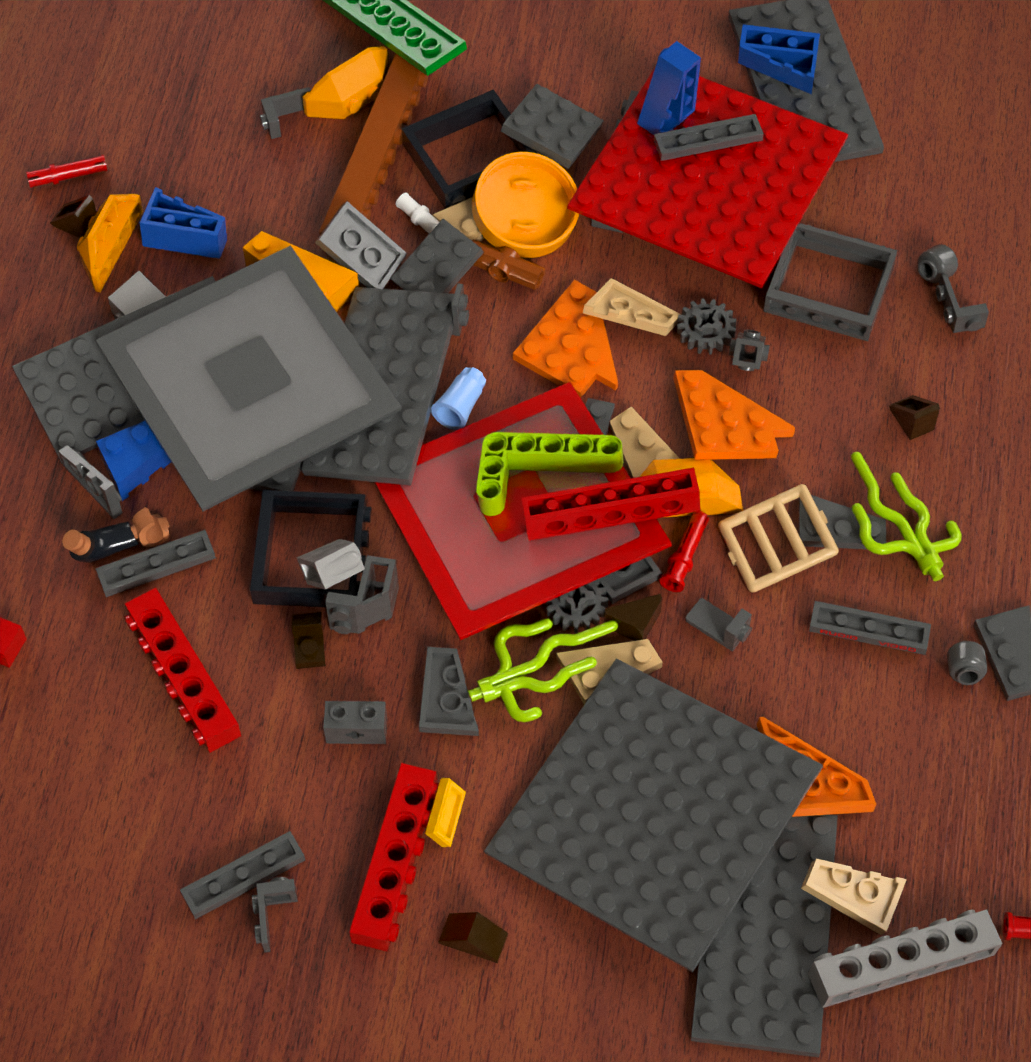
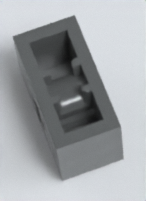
[323,701,387,744]

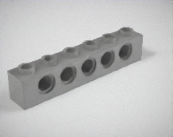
[808,910,1003,1008]

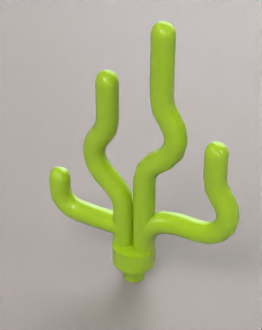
[851,452,962,581]
[468,618,618,722]

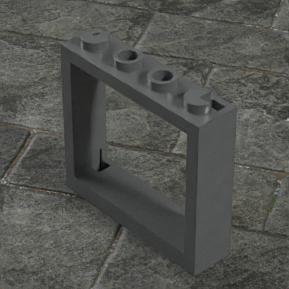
[764,223,898,341]

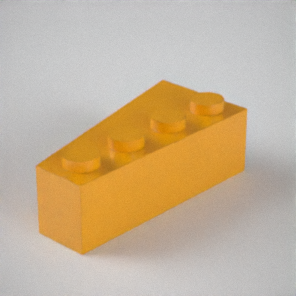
[243,231,359,312]

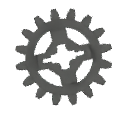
[677,298,736,355]
[545,579,608,633]

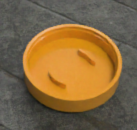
[472,152,579,258]

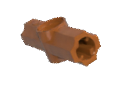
[472,239,545,290]

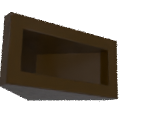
[50,195,97,238]
[889,395,940,440]
[604,594,662,641]
[438,912,508,963]

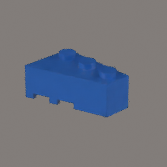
[738,24,820,94]
[637,41,701,135]
[140,187,227,259]
[96,421,171,502]

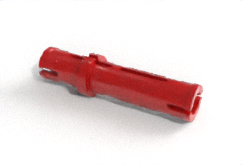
[26,155,107,188]

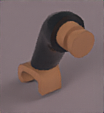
[62,507,170,563]

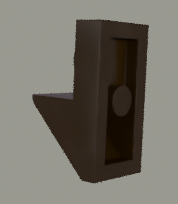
[292,612,326,669]

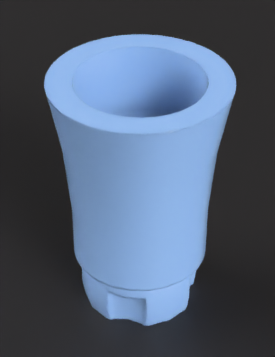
[431,367,486,430]

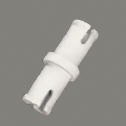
[396,193,439,234]

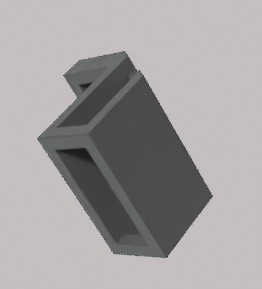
[326,555,399,634]

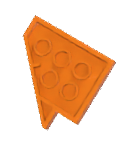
[513,280,618,398]
[673,370,795,460]
[756,717,877,817]

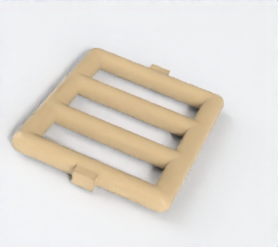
[718,484,839,593]

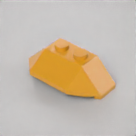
[302,46,389,119]
[77,194,143,293]
[640,458,743,517]

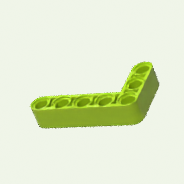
[476,432,624,516]

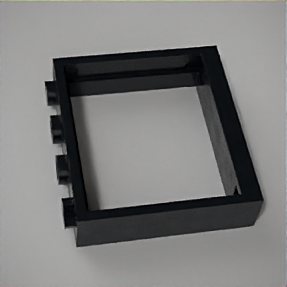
[402,89,538,209]
[250,490,372,608]

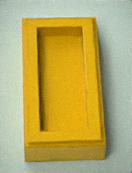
[425,778,466,847]

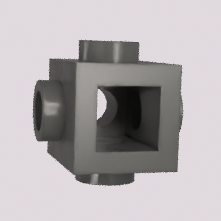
[729,329,770,371]

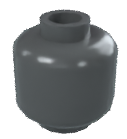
[918,244,958,284]
[947,641,987,685]

